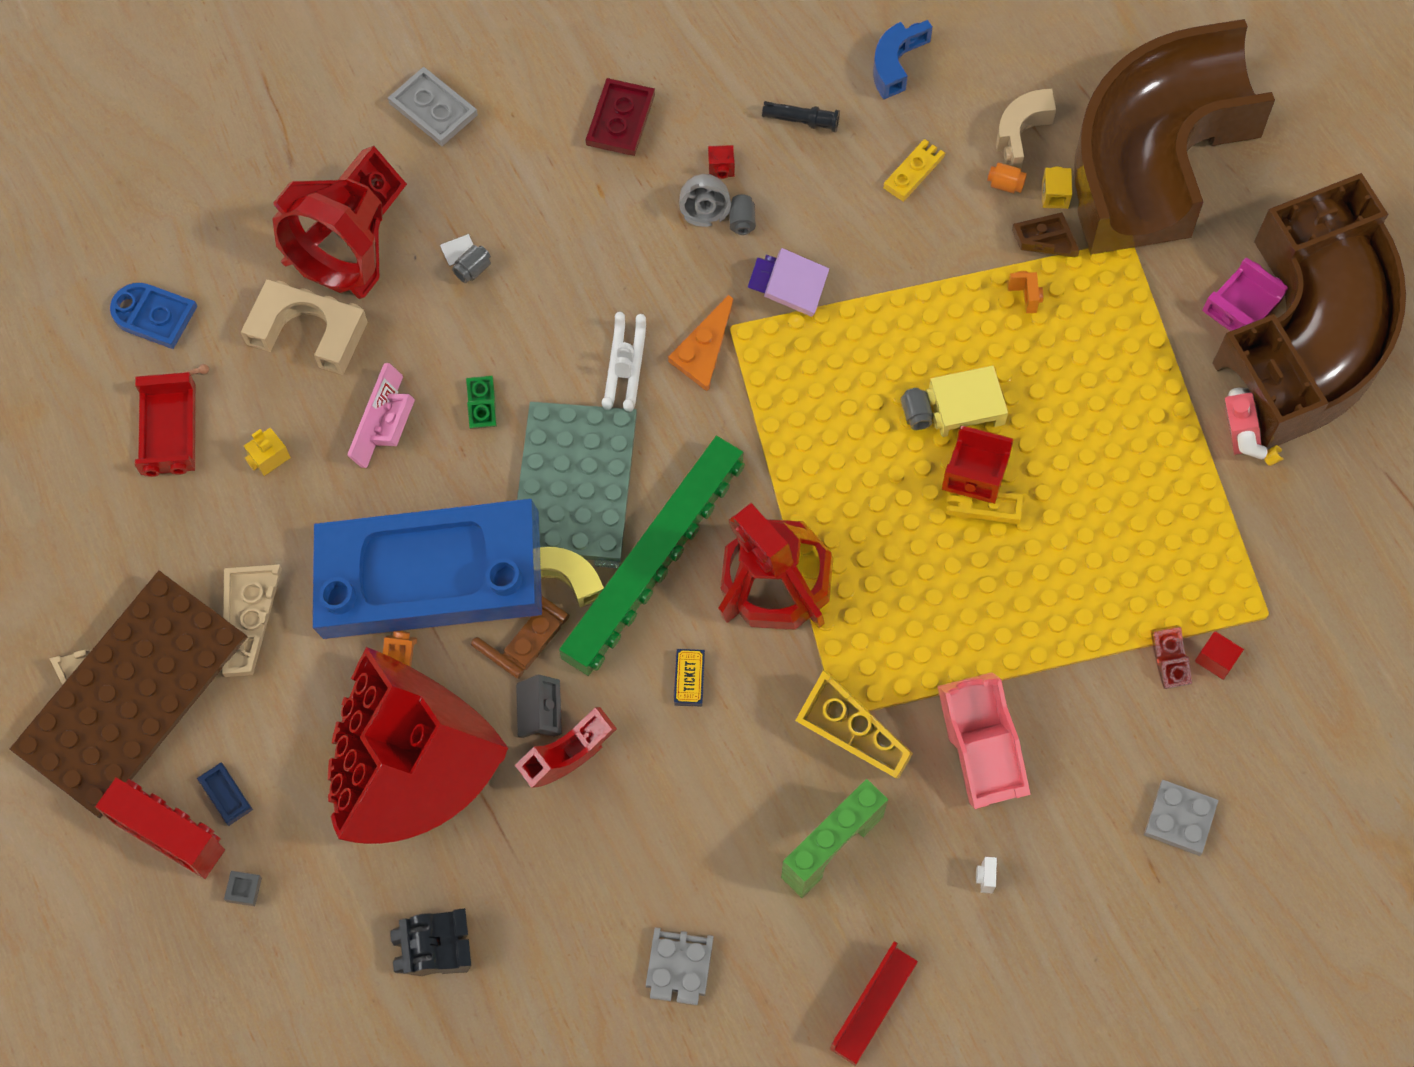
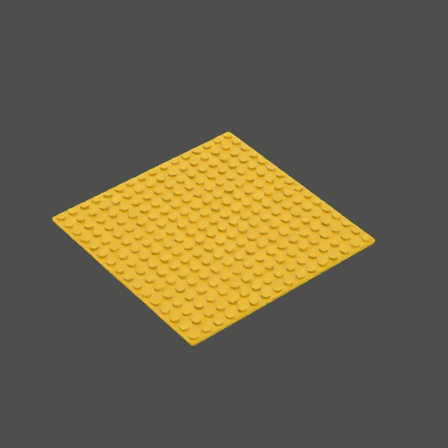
[730,247,1269,712]

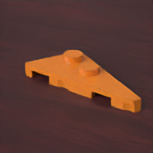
[668,295,733,391]

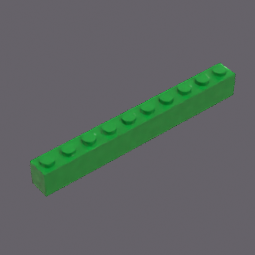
[559,435,745,677]

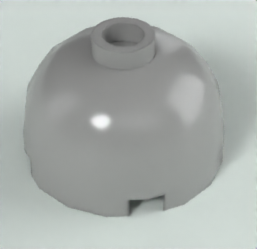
[679,174,731,227]

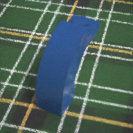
[873,20,933,100]

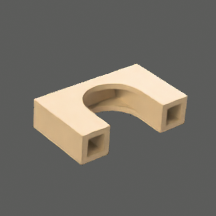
[241,279,368,375]

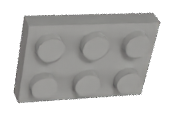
[388,67,478,146]

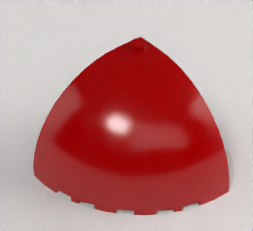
[328,647,509,844]

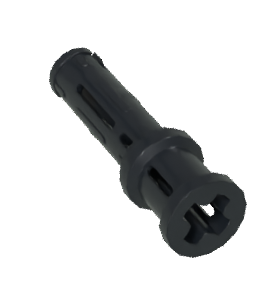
[762,101,840,133]

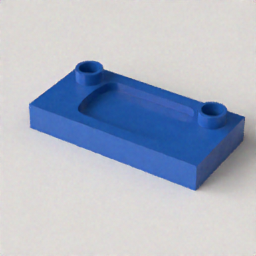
[313,499,542,639]

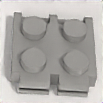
[646,927,714,1005]

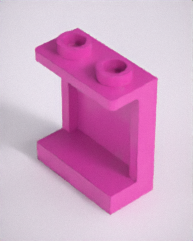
[1202,257,1288,331]

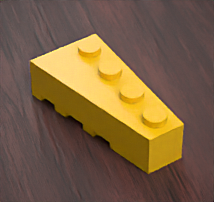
[795,670,913,779]

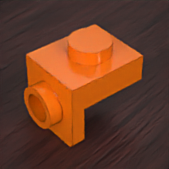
[1007,271,1044,313]

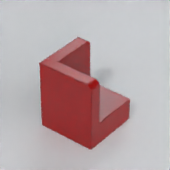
[1195,631,1244,680]

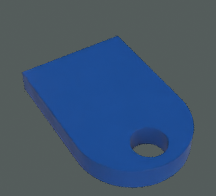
[110,283,198,349]

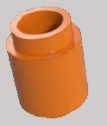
[987,162,1027,194]

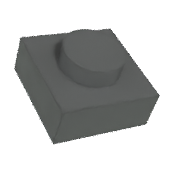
[224,871,262,906]

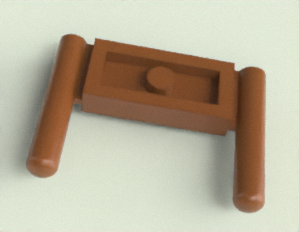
[471,595,570,679]

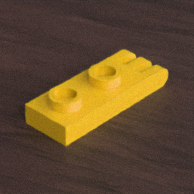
[883,139,946,202]
[945,492,1023,524]

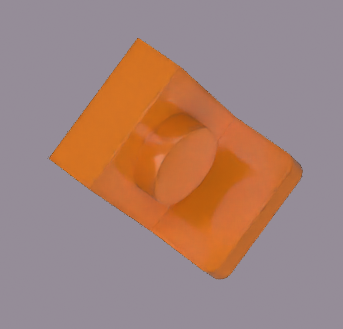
[383,631,417,667]

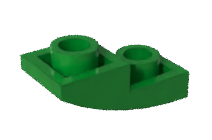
[466,376,497,429]

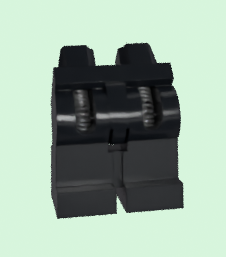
[390,908,472,976]

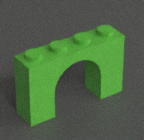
[781,779,888,898]

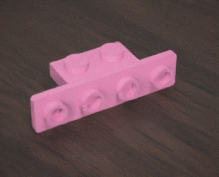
[348,363,415,468]

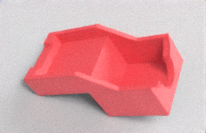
[938,672,1031,809]

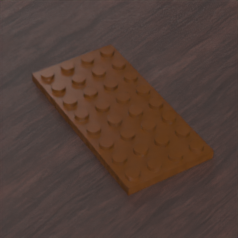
[9,570,248,818]

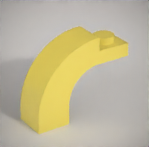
[540,547,604,607]

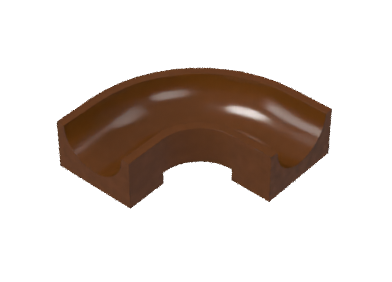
[1074,19,1275,255]
[1213,173,1406,450]

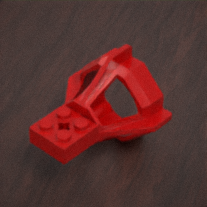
[272,146,407,299]
[718,503,833,630]

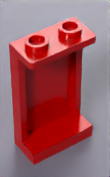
[135,372,196,477]

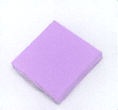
[764,248,829,317]

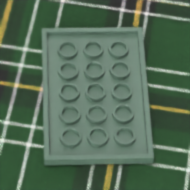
[517,402,637,562]

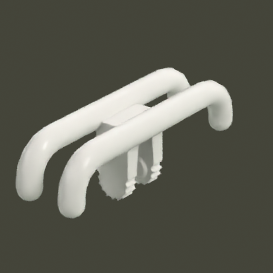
[602,312,646,412]

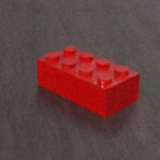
[95,777,225,879]

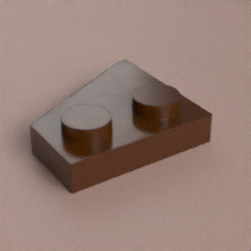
[1012,212,1079,257]

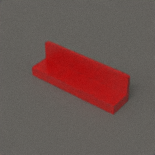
[830,941,918,1066]

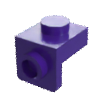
[748,255,777,293]

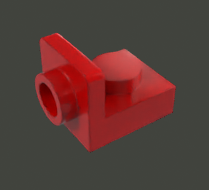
[708,145,735,179]

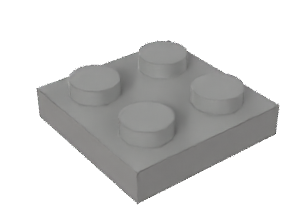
[1144,780,1219,856]

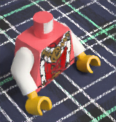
[1225,387,1284,466]

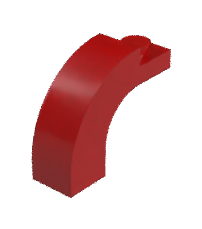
[515,707,617,788]

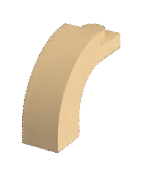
[996,89,1056,168]

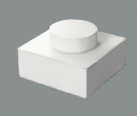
[976,857,997,894]

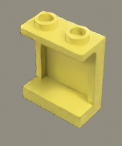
[926,366,1008,437]

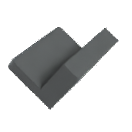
[516,674,562,738]

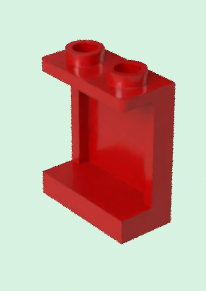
[942,426,1014,504]

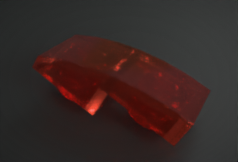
[1150,625,1192,689]

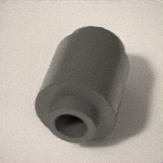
[729,194,756,235]
[452,245,491,283]
[900,388,933,430]

